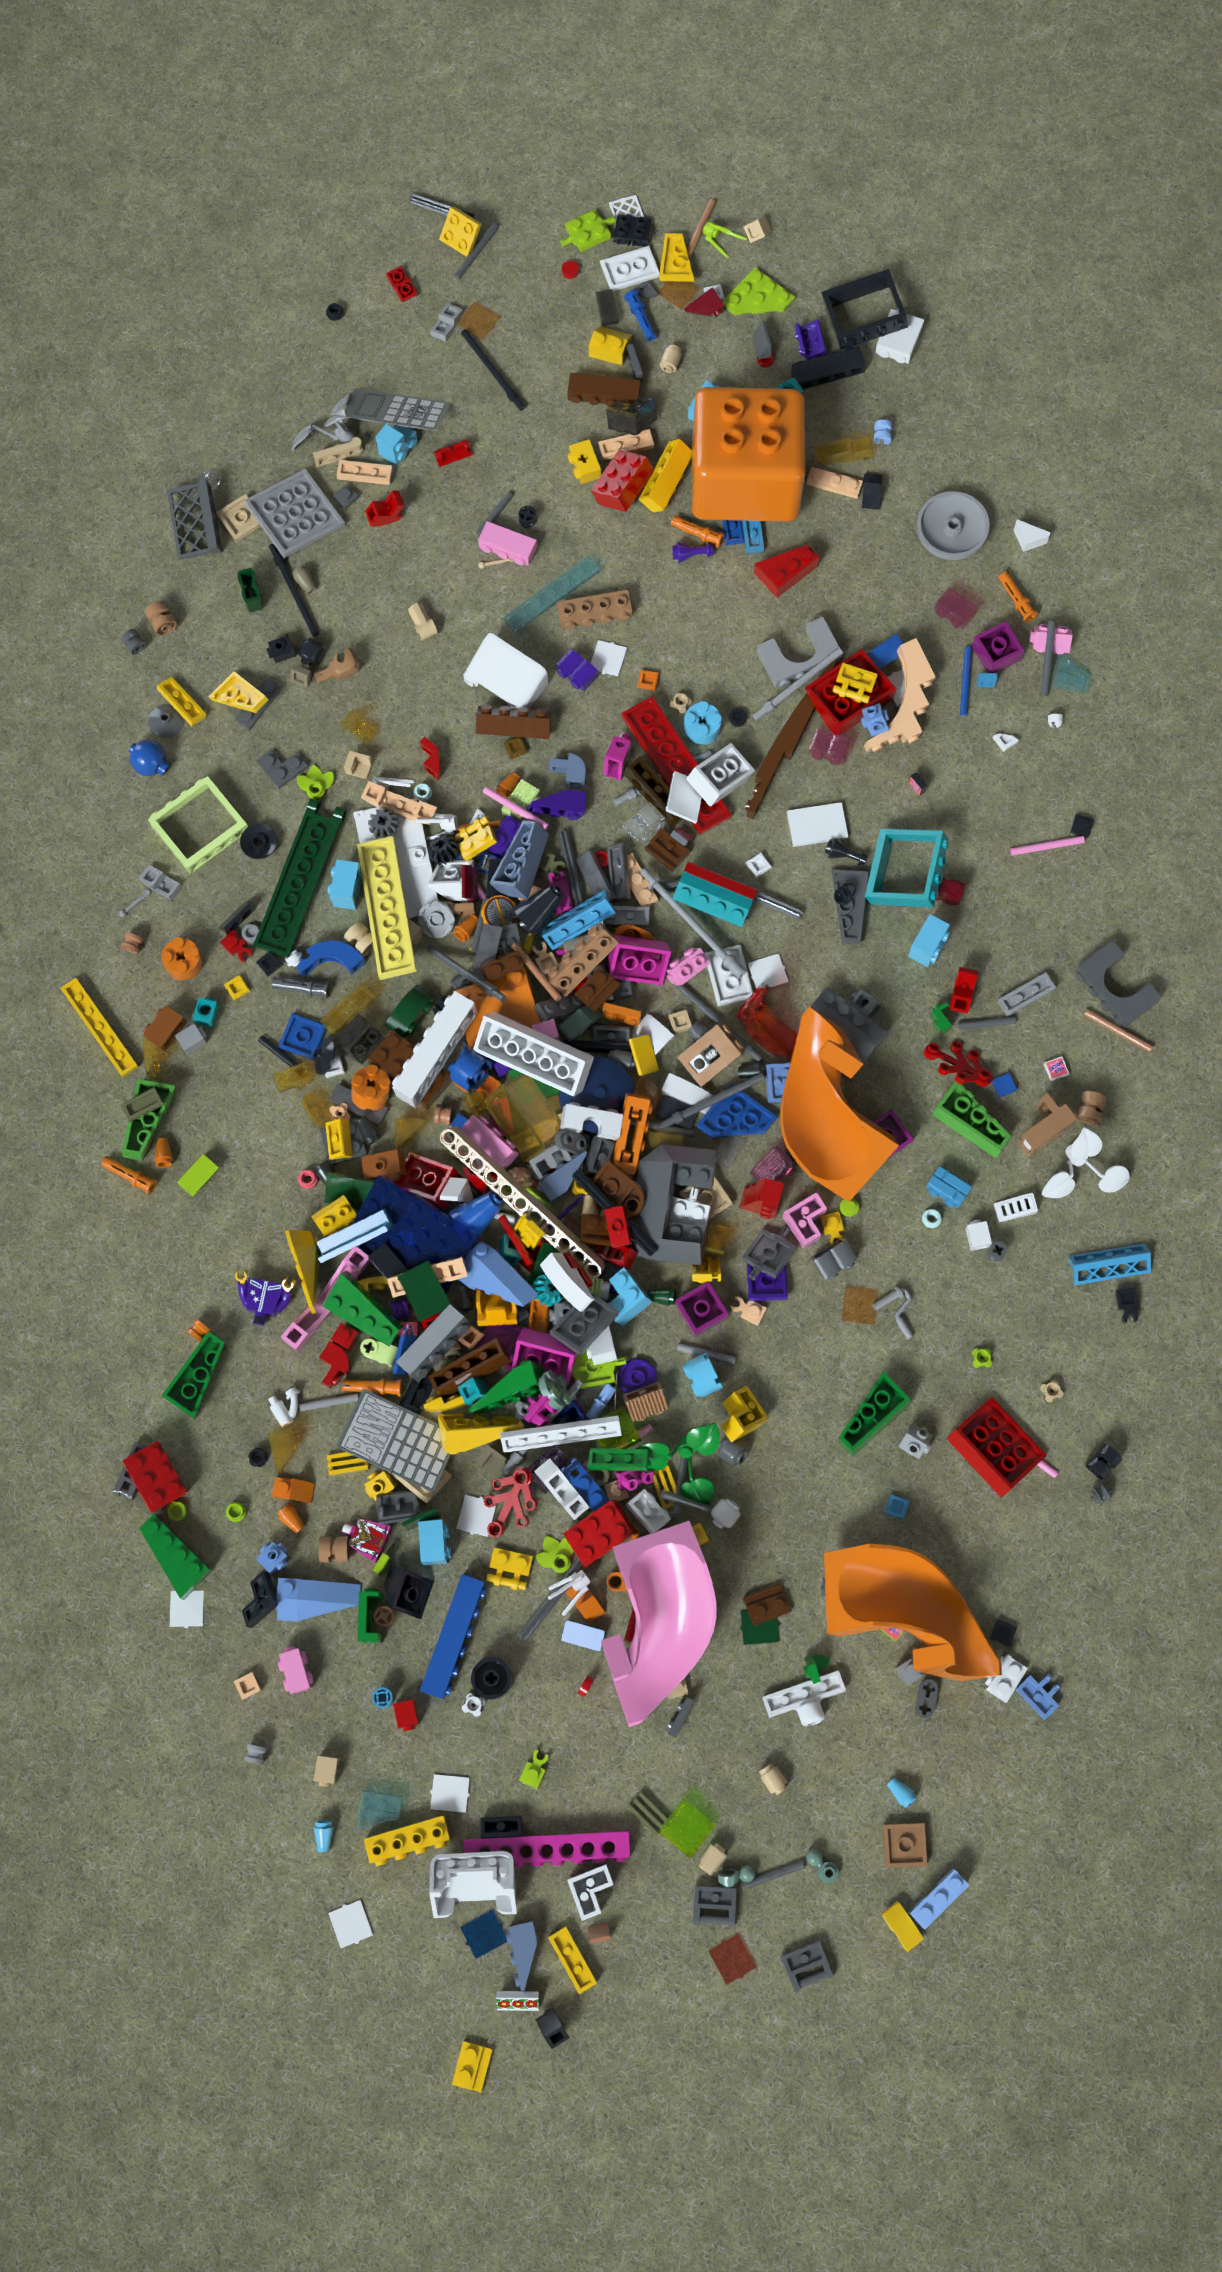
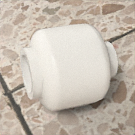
[711,1498,740,1529]

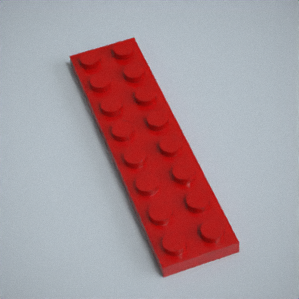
[621,696,732,835]

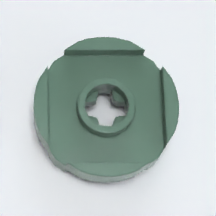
[538,1370,571,1410]

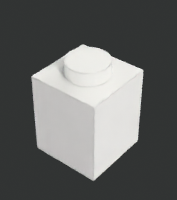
[965,1220,992,1251]

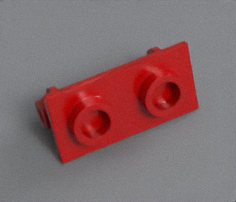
[433,439,472,467]

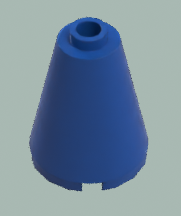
[449,1191,503,1241]

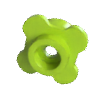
[972,1348,992,1368]

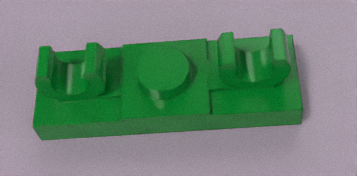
[588,1448,650,1471]

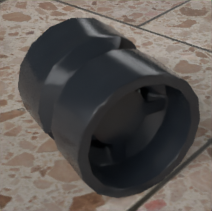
[1084,1443,1123,1481]

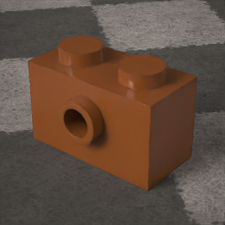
[143,1005,187,1052]
[361,1150,407,1184]

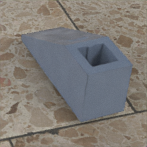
[538,1151,587,1205]
[506,1920,538,1992]

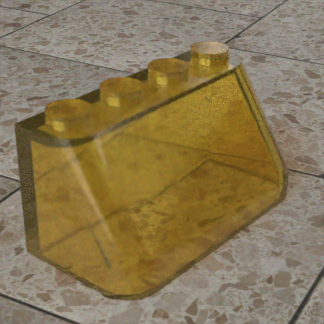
[485,1073,561,1162]

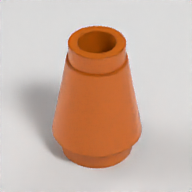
[495,773,520,799]
[453,914,478,942]
[154,1138,173,1168]
[277,1504,305,1533]

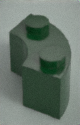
[385,984,435,1038]

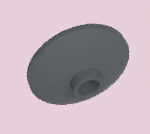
[148,704,185,738]

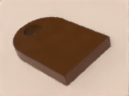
[592,1160,646,1218]

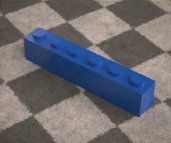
[420,1574,487,1700]

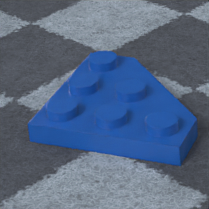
[697,1083,777,1138]

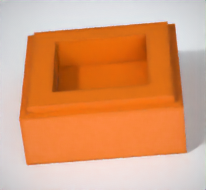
[638,669,659,691]

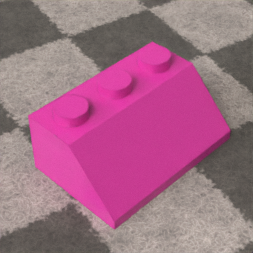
[608,935,671,985]
[512,1327,577,1387]

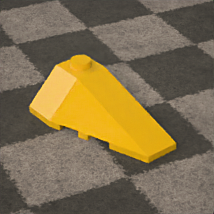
[285,1230,319,1314]
[438,1413,524,1454]

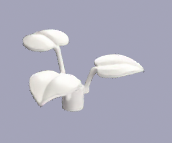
[1041,1127,1130,1198]

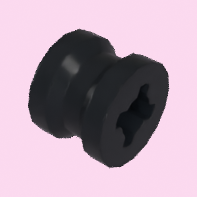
[518,506,537,528]

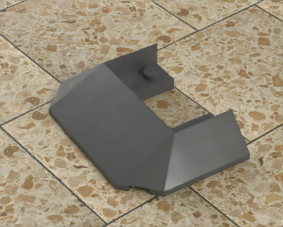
[631,1144,718,1266]

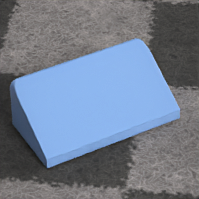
[561,1620,605,1651]

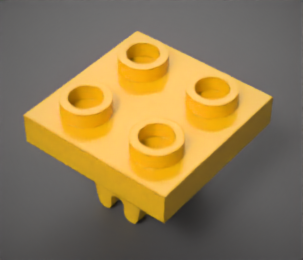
[439,206,482,257]
[311,1195,360,1237]

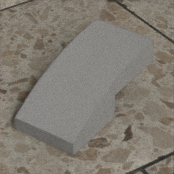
[430,303,463,342]
[138,865,182,901]

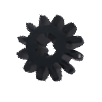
[427,834,460,866]

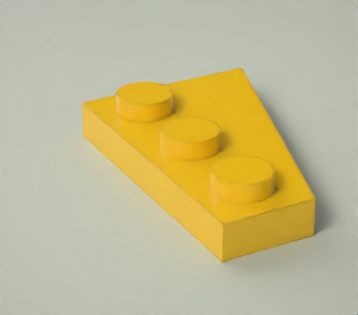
[659,233,694,282]
[208,671,268,713]

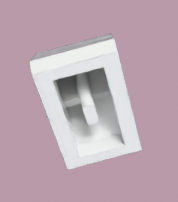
[1014,519,1051,552]
[440,1177,473,1202]

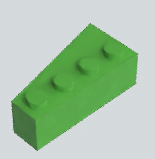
[122,1079,176,1161]
[933,1081,1011,1158]

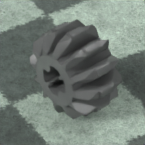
[368,808,400,838]

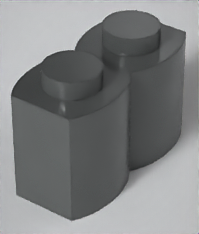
[810,1237,858,1280]

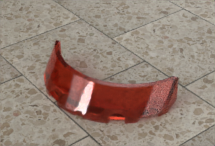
[742,985,798,1062]

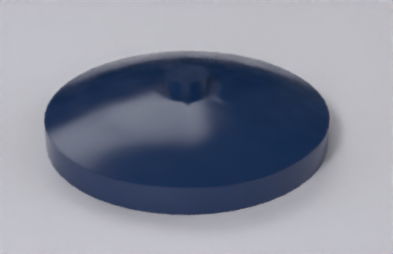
[558,1056,635,1133]

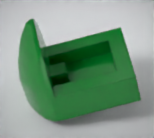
[803,1655,830,1684]

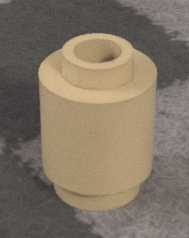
[659,345,681,373]
[759,1763,788,1795]
[698,1843,727,1876]

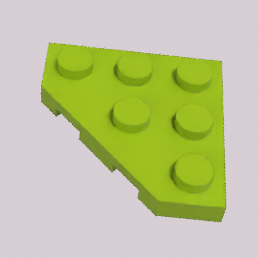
[722,267,795,315]

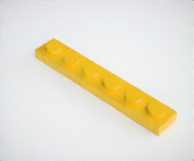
[60,978,139,1078]

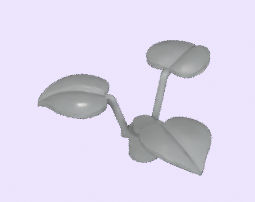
[292,393,355,451]

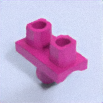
[524,1394,560,1427]
[616,1469,654,1491]

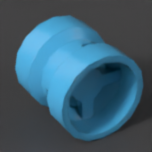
[372,1687,394,1708]

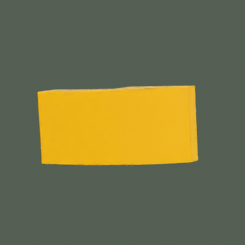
[357,1276,389,1293]
[423,1395,467,1412]
[881,1901,924,1952]

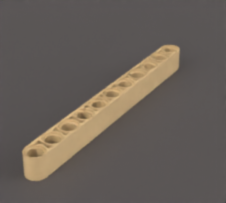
[440,1126,605,1279]

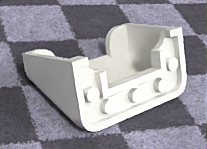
[463,633,548,709]
[429,1851,517,1918]

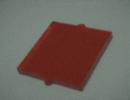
[708,1934,756,1985]

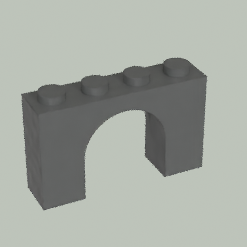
[1075,940,1162,1029]

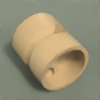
[344,922,374,957]

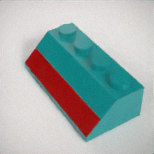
[672,861,757,927]

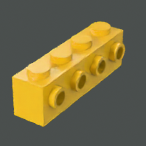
[638,439,692,513]
[364,1815,451,1866]

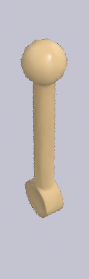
[478,558,514,569]

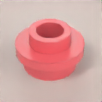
[298,1170,318,1189]

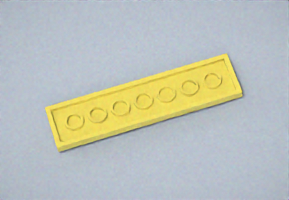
[357,836,417,980]

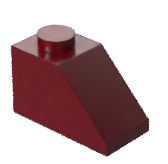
[684,287,725,318]

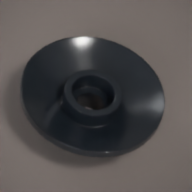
[240,824,277,859]
[313,1038,336,1075]

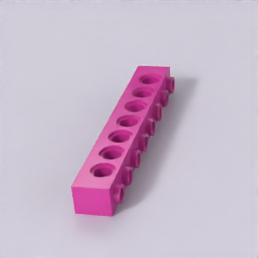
[464,1831,630,1867]

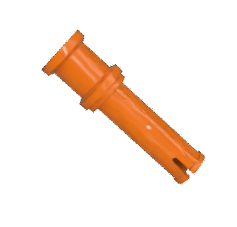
[671,515,725,548]
[998,571,1038,623]
[101,1156,157,1195]
[342,1378,403,1397]

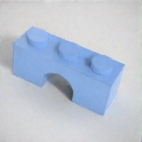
[908,1869,969,1930]

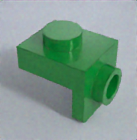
[930,1002,952,1034]

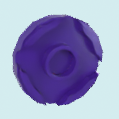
[618,1358,657,1394]

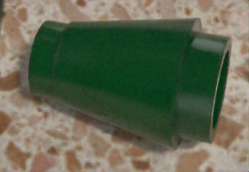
[647,1287,676,1306]

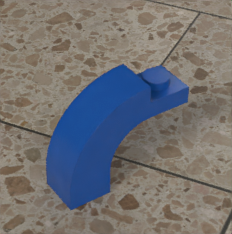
[297,941,366,978]

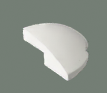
[637,1013,674,1057]

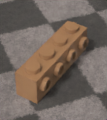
[557,590,632,630]
[547,922,619,997]

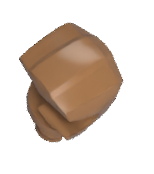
[314,648,360,684]

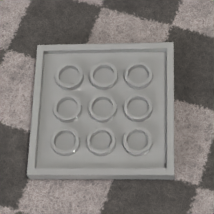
[245,469,345,558]

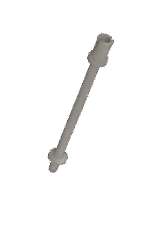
[641,868,747,979]

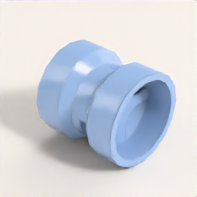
[873,420,892,444]

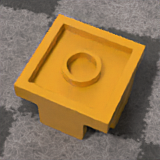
[476,1289,518,1326]

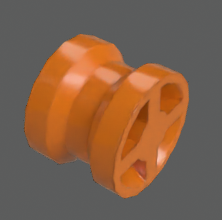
[187,1319,211,1342]

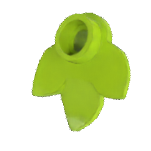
[297,765,334,799]
[536,1536,574,1573]

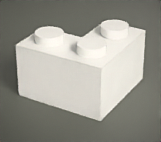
[567,1864,614,1921]

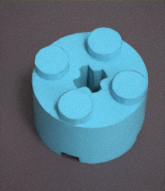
[684,701,721,745]
[682,1352,723,1398]

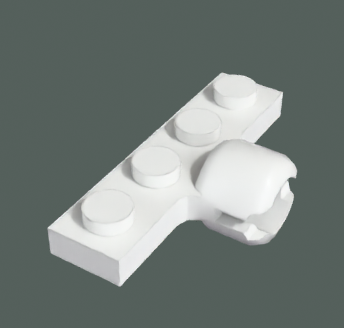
[762,1670,846,1726]

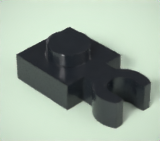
[1115,1288,1139,1324]

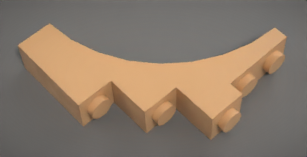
[864,638,936,752]

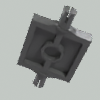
[742,1226,796,1280]

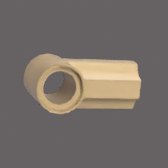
[408,603,438,641]

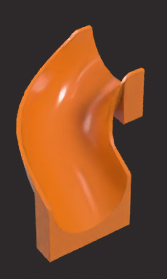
[780,1006,899,1202]
[824,1544,1002,1682]

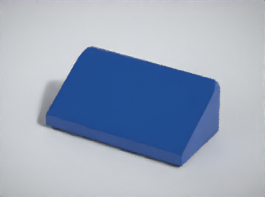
[393,1334,418,1375]

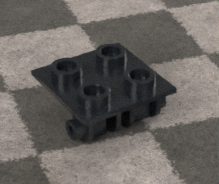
[613,215,652,247]

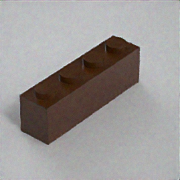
[567,372,640,409]
[476,705,551,739]
[429,1338,512,1399]

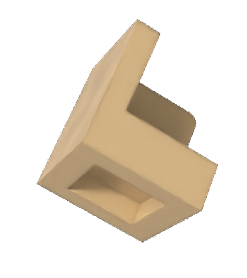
[743,215,772,243]
[344,751,372,779]

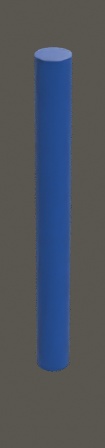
[960,646,972,716]

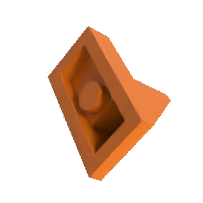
[271,1477,315,1503]
[566,1587,605,1625]

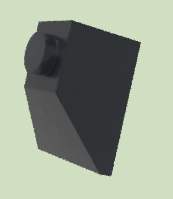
[384,1565,434,1619]

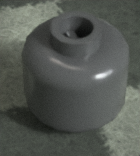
[718,1438,748,1466]

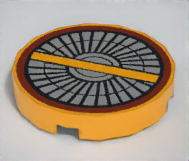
[481,895,518,927]

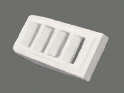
[993,1193,1038,1222]

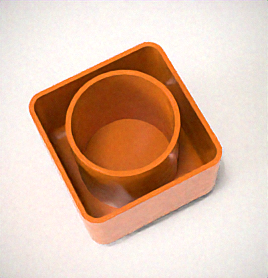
[692,387,805,521]

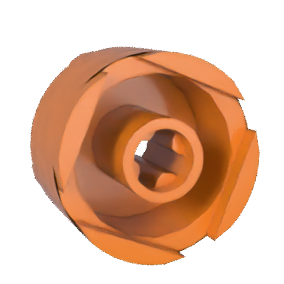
[161,937,203,980]
[351,1065,390,1111]

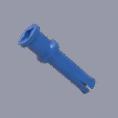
[624,289,657,342]

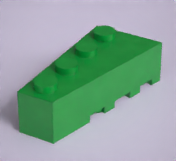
[322,1270,404,1347]
[161,1331,226,1419]
[839,1371,911,1457]
[139,1514,212,1600]

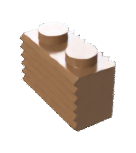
[623,1382,669,1422]

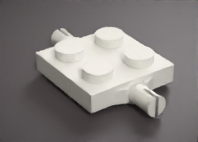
[670,1187,711,1227]

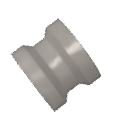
[244,1744,267,1764]

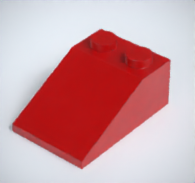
[391,1152,463,1211]

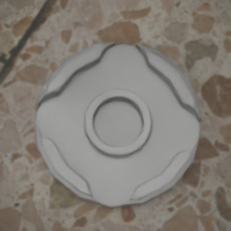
[418,901,455,938]

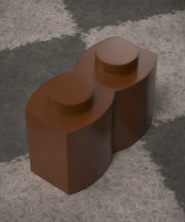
[479,951,524,980]

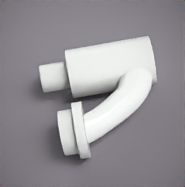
[268,1387,300,1428]

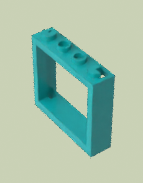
[865,829,949,908]

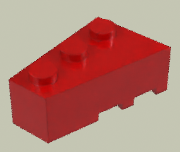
[754,544,819,598]
[739,1178,784,1220]

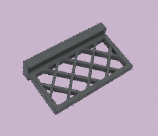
[167,479,223,560]

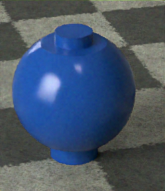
[128,739,170,776]

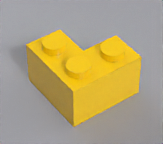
[720,1386,769,1443]

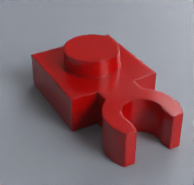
[220,930,253,963]

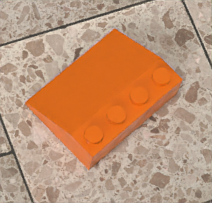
[453,968,541,1048]

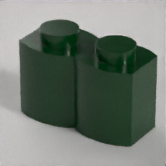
[237,568,263,612]

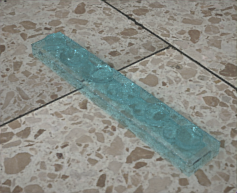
[503,556,600,634]

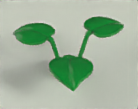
[635,1422,720,1505]

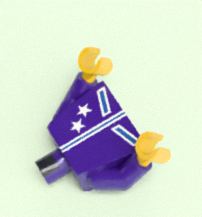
[235,1269,296,1326]

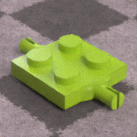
[560,209,616,253]
[572,1351,626,1389]

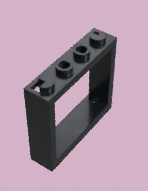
[821,269,908,350]

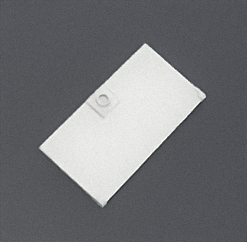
[353,798,439,919]

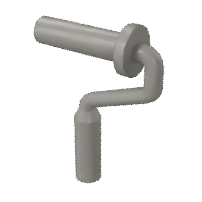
[872,1286,914,1339]

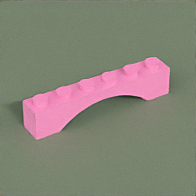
[281,1246,371,1353]

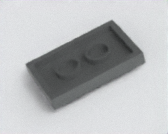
[550,1292,619,1356]

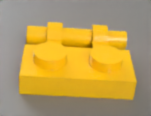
[833,663,878,703]
[455,816,497,861]
[486,1548,533,1590]

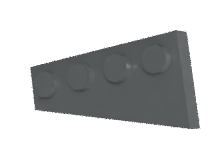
[831,869,869,944]

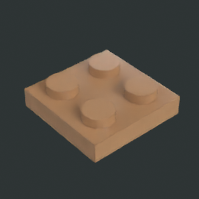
[883,1823,928,1868]

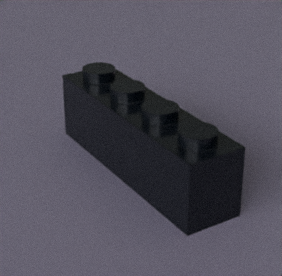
[791,346,866,390]

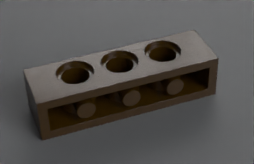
[623,756,684,829]

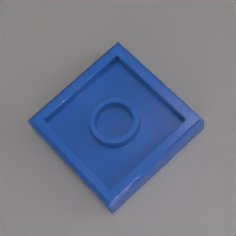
[278,1013,328,1061]

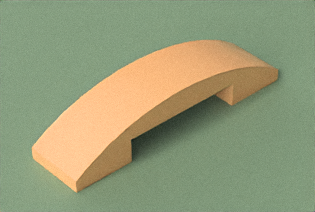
[361,781,437,825]
[387,1257,468,1298]

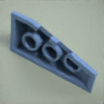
[458,1241,538,1307]
[276,1578,361,1621]

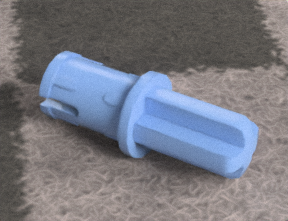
[585,1384,615,1419]

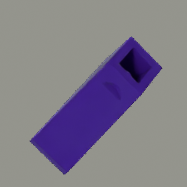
[526,789,586,820]

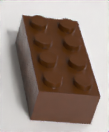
[368,1030,452,1110]

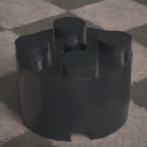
[471,1657,513,1700]

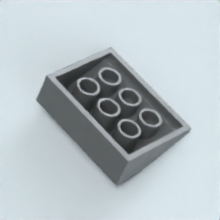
[791,987,887,1081]

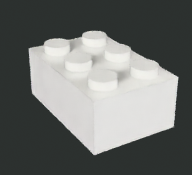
[687,743,755,807]

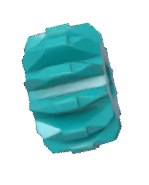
[532,1274,564,1307]

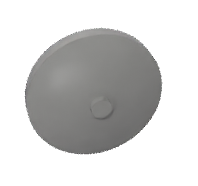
[917,491,990,560]

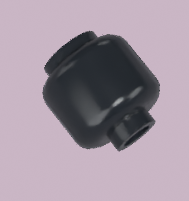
[297,637,324,666]

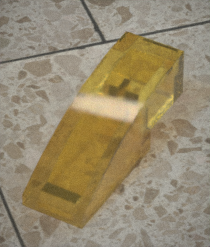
[815,436,874,464]
[320,983,378,1035]

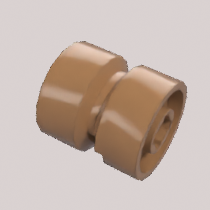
[145,601,177,636]
[1076,1091,1107,1125]
[319,1536,350,1563]

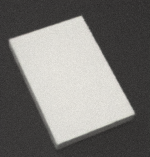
[600,246,660,292]
[787,802,848,847]
[704,945,753,1007]

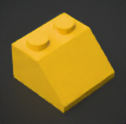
[588,326,633,365]

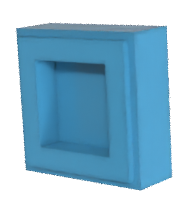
[976,673,997,687]
[884,1494,910,1520]

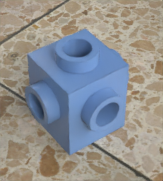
[861,703,889,737]
[256,1542,289,1575]

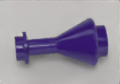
[672,541,713,563]

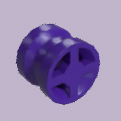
[390,1298,410,1320]

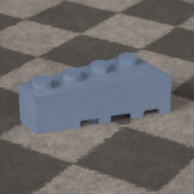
[490,820,549,899]

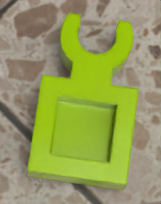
[519,1750,549,1789]

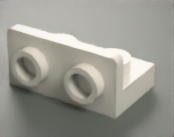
[626,1489,671,1534]
[985,1654,1028,1703]

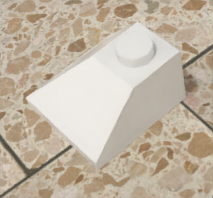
[428,860,474,902]

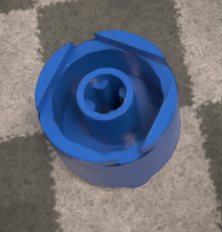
[448,1047,492,1093]

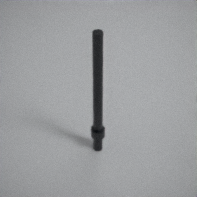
[461,329,525,411]
[269,544,319,637]

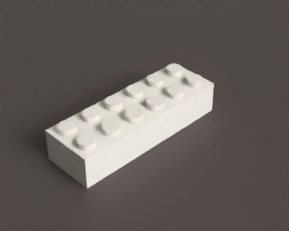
[392,991,477,1108]
[473,1012,594,1096]

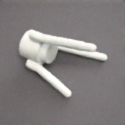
[373,776,415,791]
[415,813,458,841]
[548,1570,590,1616]

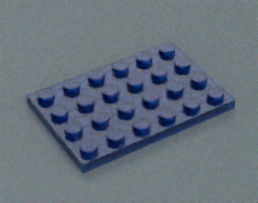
[352,1175,480,1294]

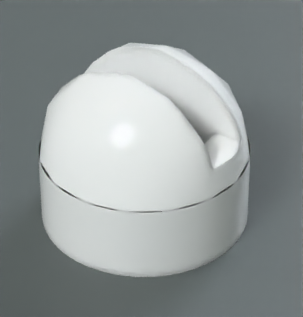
[1048,714,1063,728]

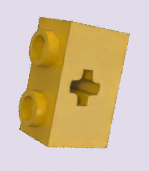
[567,440,601,484]

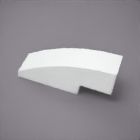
[662,1073,714,1114]
[540,1253,594,1312]

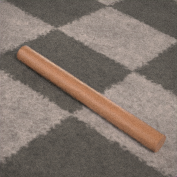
[687,199,716,260]
[511,942,562,1001]
[1084,1009,1154,1052]

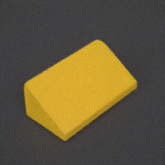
[629,1035,659,1076]
[325,1118,353,1160]

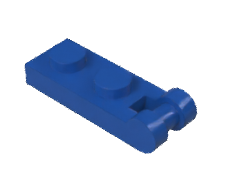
[560,1457,610,1512]

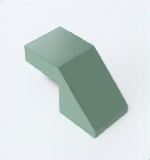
[558,1005,603,1042]

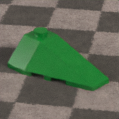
[469,1360,545,1415]

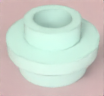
[413,784,432,802]
[922,1209,942,1228]

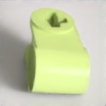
[360,1339,398,1367]

